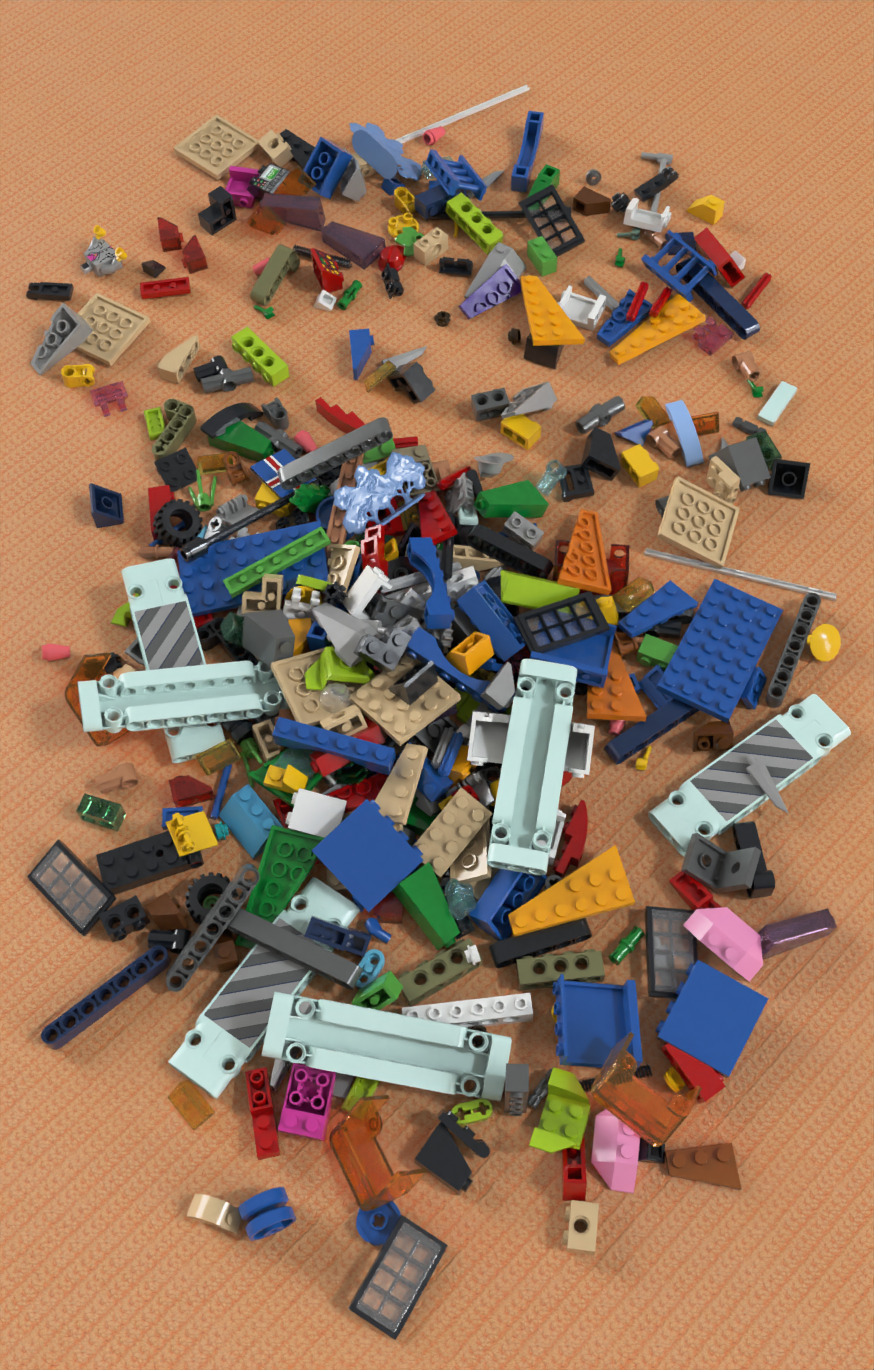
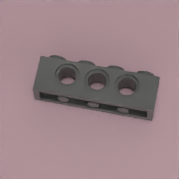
[504,1063,529,1116]

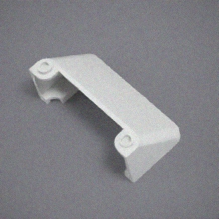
[467,711,595,778]

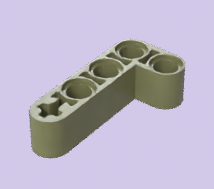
[250,244,300,306]
[152,399,197,461]

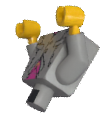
[80,225,127,277]

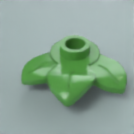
[395,227,425,256]

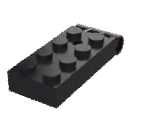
[96,831,204,895]

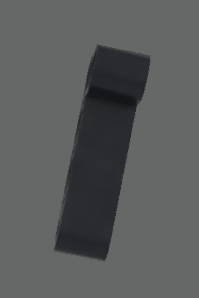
[197,617,258,666]
[732,821,775,899]

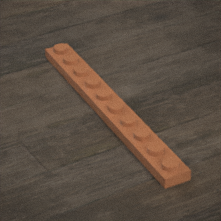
[318,453,364,604]

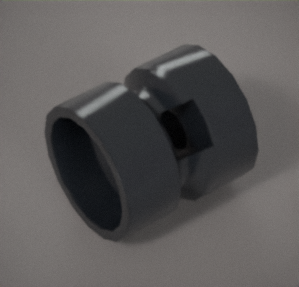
[221,719,254,746]

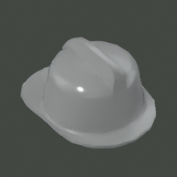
[474,453,514,477]

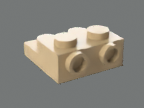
[706,456,741,504]

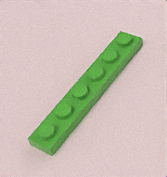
[223,526,331,598]

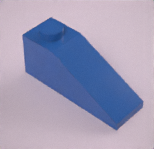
[349,328,374,380]
[398,742,454,802]

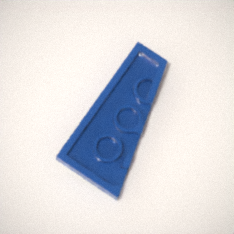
[597,289,653,347]
[618,580,698,638]

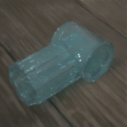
[535,459,567,497]

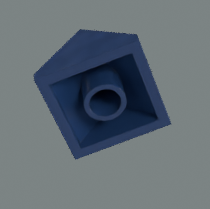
[89,483,124,528]

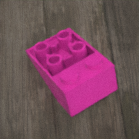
[278,1063,336,1141]

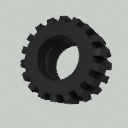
[153,499,203,549]
[185,872,239,930]

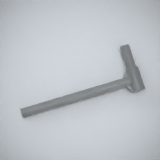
[641,152,673,213]

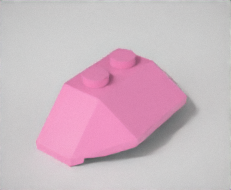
[683,907,763,981]
[591,1099,641,1194]

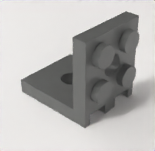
[364,592,423,629]
[681,833,761,893]

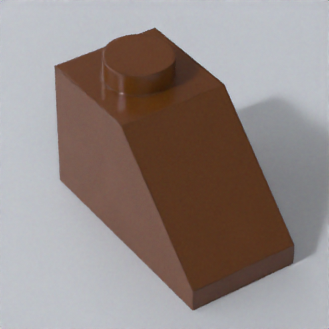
[213,929,240,973]

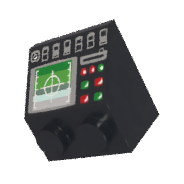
[246,163,290,203]

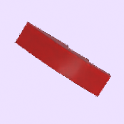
[315,397,365,434]
[669,871,721,911]

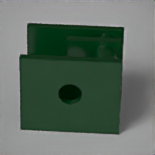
[334,761,372,784]

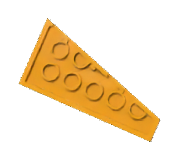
[520,275,585,346]
[609,293,706,365]
[508,845,635,937]

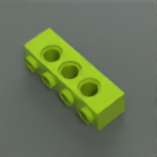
[446,192,504,255]
[231,326,290,387]

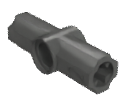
[201,367,254,393]
[575,396,625,434]
[254,421,303,458]

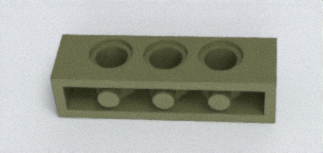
[398,938,483,1007]
[516,949,605,991]

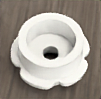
[464,945,481,965]

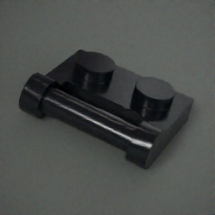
[555,464,594,502]

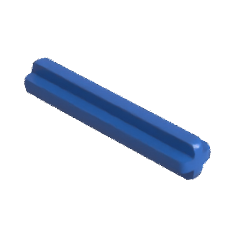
[438,732,464,777]

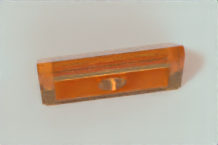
[691,412,719,436]

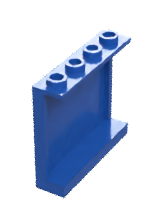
[530,611,617,688]
[311,799,423,912]
[655,960,769,1078]
[553,974,643,1070]

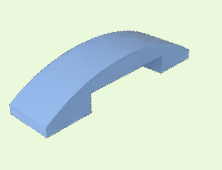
[665,400,704,467]

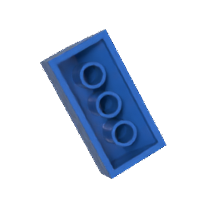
[456,580,526,662]
[469,869,547,941]

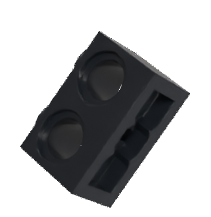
[99,896,150,942]

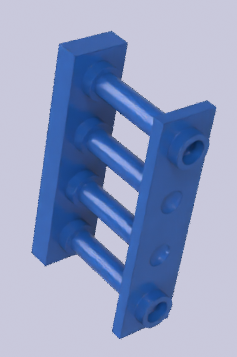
[425,149,487,201]
[641,230,717,302]

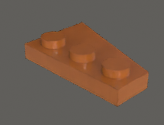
[665,1143,742,1190]

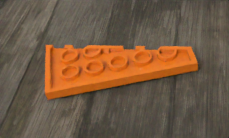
[557,509,612,595]
[587,640,646,722]

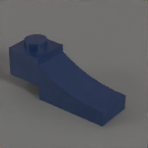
[304,916,372,957]

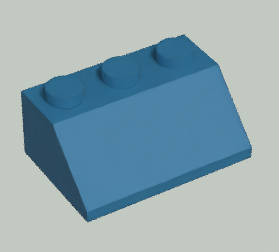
[219,784,283,860]

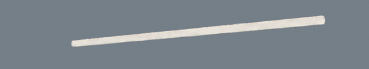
[396,85,530,143]
[644,548,837,601]

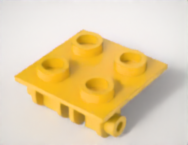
[166,811,218,857]

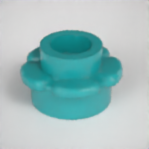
[214,821,229,840]

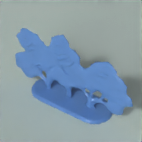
[349,123,422,181]
[334,452,426,535]

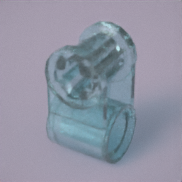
[445,878,477,920]

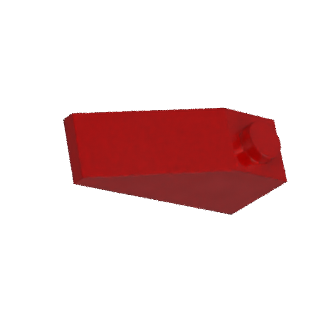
[148,485,176,541]
[660,1043,726,1104]
[562,1136,587,1201]

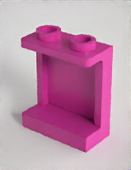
[225,166,259,208]

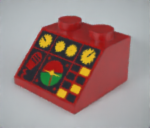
[310,248,344,293]

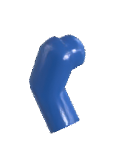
[364,918,391,944]

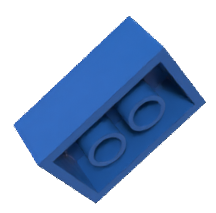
[298,137,353,199]

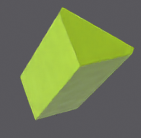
[501,570,580,615]

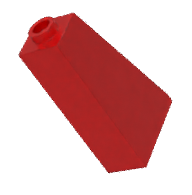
[694,227,745,288]
[309,717,386,777]

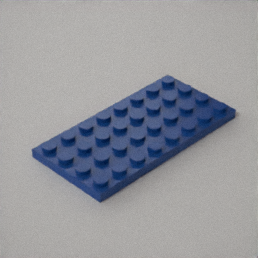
[177,521,329,617]
[656,579,783,723]

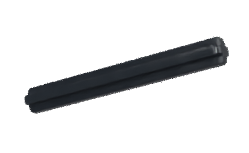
[441,512,455,580]

